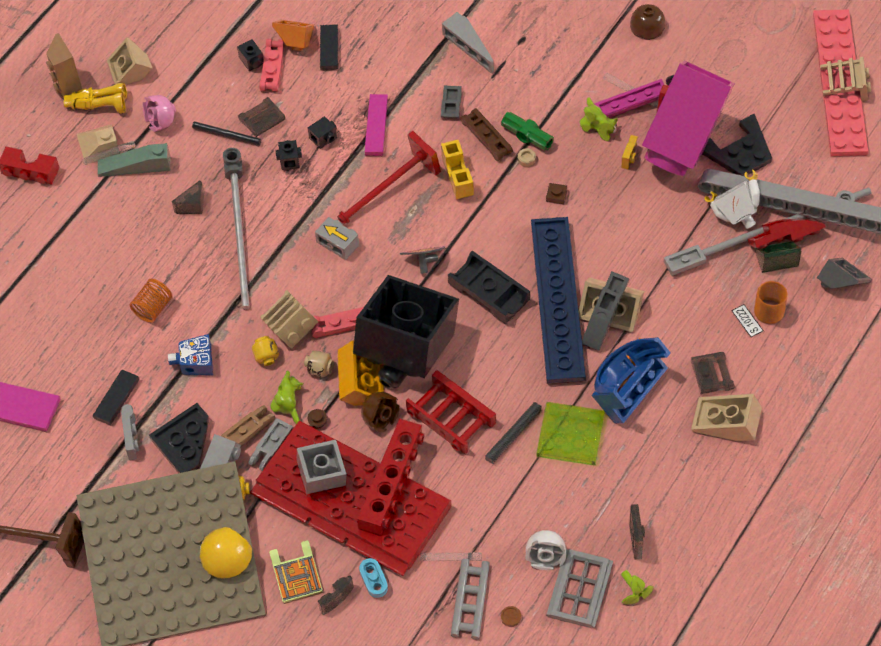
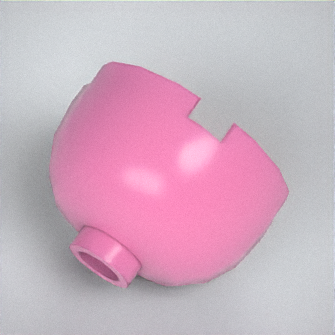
[142,95,176,132]

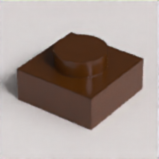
[546,183,567,205]

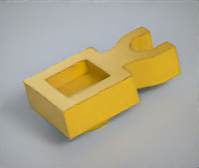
[621,135,638,170]

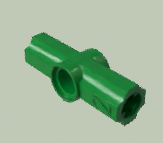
[501,112,554,151]

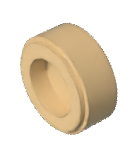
[518,148,536,167]

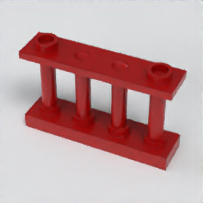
[406,370,496,455]

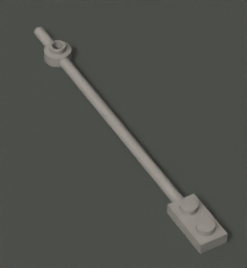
[663,187,872,276]

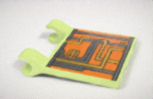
[269,540,323,603]

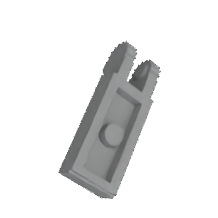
[121,404,139,460]
[249,418,294,471]

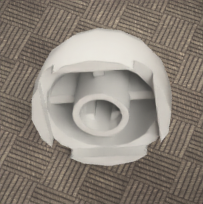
[525,530,566,570]

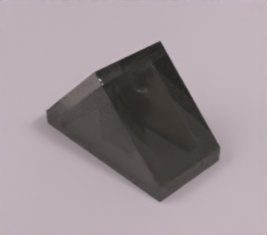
[172,180,205,214]

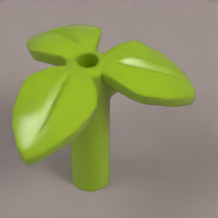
[621,570,654,605]

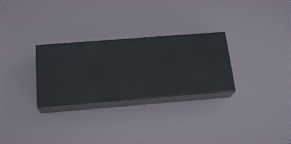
[320,24,338,70]
[93,370,139,426]

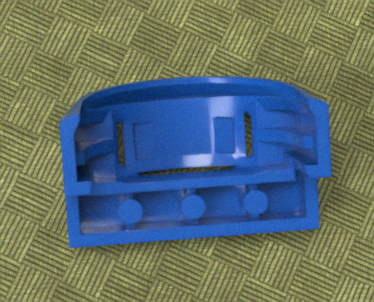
[591,337,671,423]

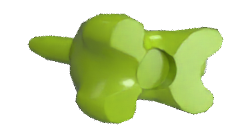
[580,97,618,141]
[270,371,304,424]

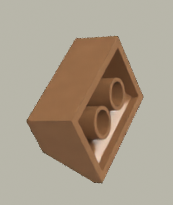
[46,33,82,99]

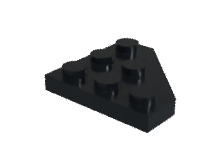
[149,403,209,473]

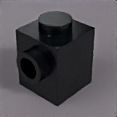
[237,39,264,71]
[307,116,337,149]

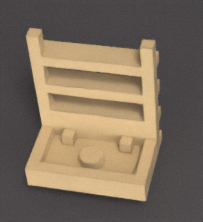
[820,56,871,101]
[260,290,318,349]

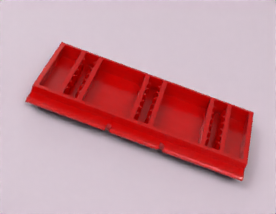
[250,420,452,576]

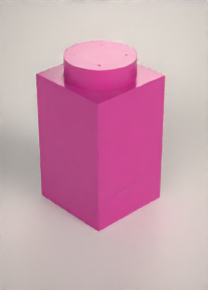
[642,60,735,176]

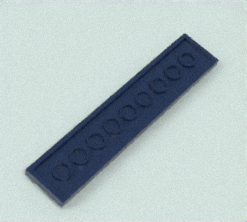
[531,217,586,384]

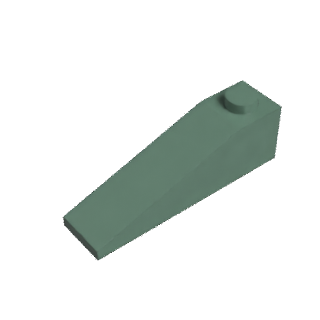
[97,143,170,177]

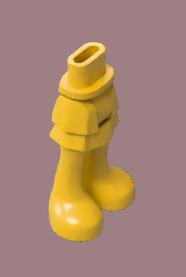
[64,83,127,113]

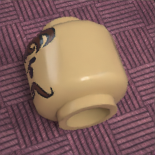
[304,351,334,377]

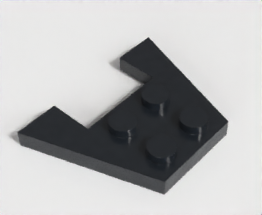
[702,114,772,176]

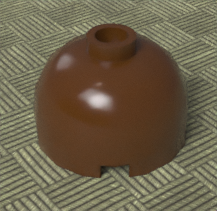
[630,4,666,40]
[361,391,400,432]

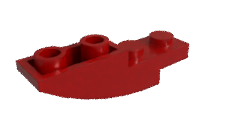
[748,219,826,249]

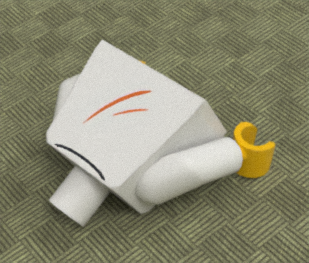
[704,170,760,229]

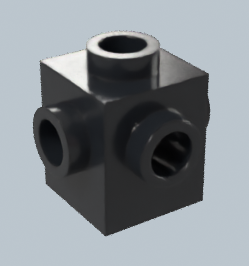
[275,140,302,170]

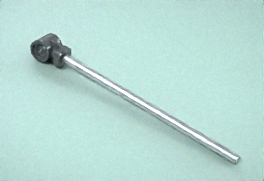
[223,147,250,310]

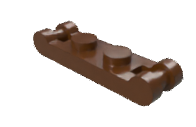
[460,108,513,161]

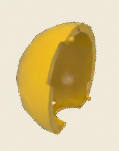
[200,527,252,578]

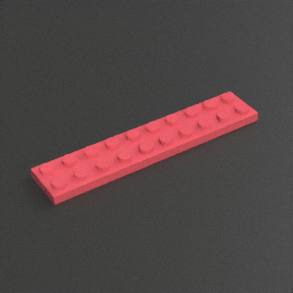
[813,9,868,157]

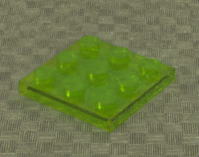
[537,402,605,466]

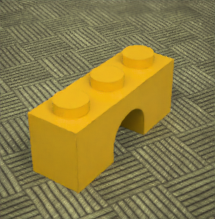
[441,139,474,199]

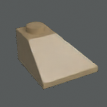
[107,37,152,85]
[77,124,120,163]

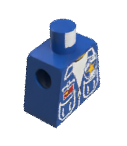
[168,334,213,376]

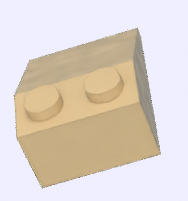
[691,394,762,441]

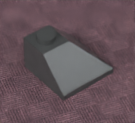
[817,258,872,289]

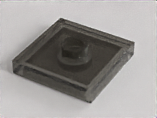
[629,504,645,560]

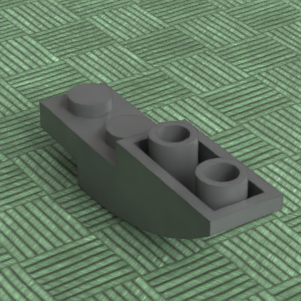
[582,271,630,351]

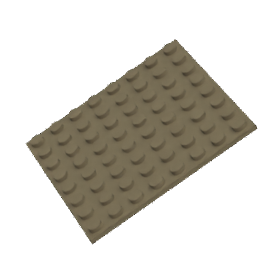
[76,462,266,646]

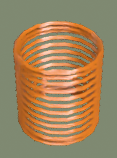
[129,279,173,323]
[754,281,788,324]

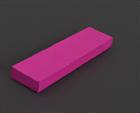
[594,79,664,118]
[365,94,388,156]

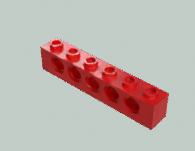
[357,418,425,535]

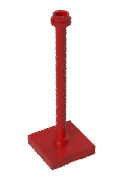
[337,130,441,225]

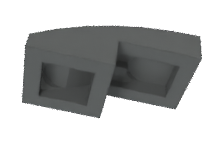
[441,85,462,118]

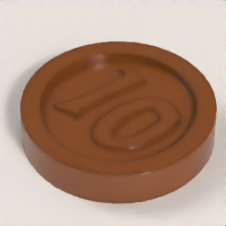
[501,606,521,627]

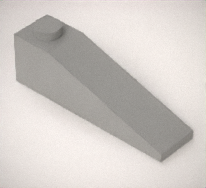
[442,12,494,73]

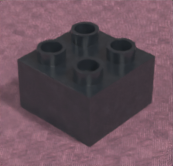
[353,275,459,379]

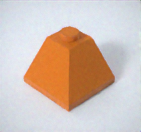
[272,20,315,51]

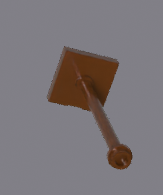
[0,512,84,568]

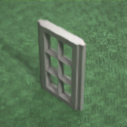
[546,549,613,628]

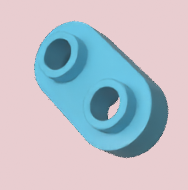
[359,558,388,598]

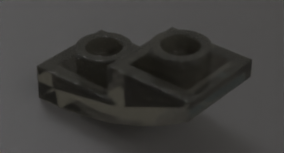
[318,575,354,615]

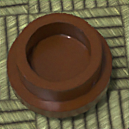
[307,409,327,428]

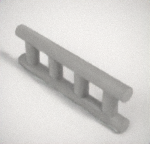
[451,559,490,640]

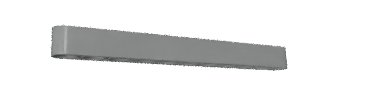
[698,169,881,234]

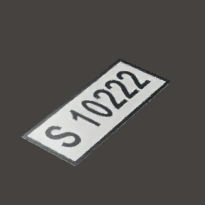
[731,304,764,337]

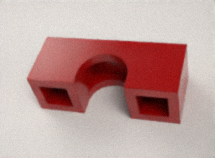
[0,146,60,185]

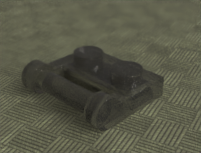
[238,97,285,137]
[691,352,735,394]

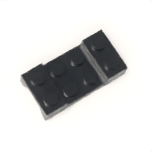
[448,251,530,324]

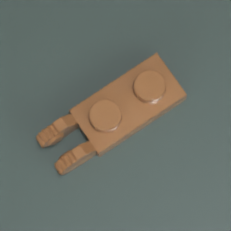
[221,405,275,446]

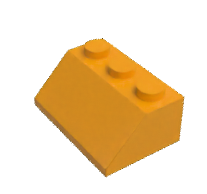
[337,340,384,406]

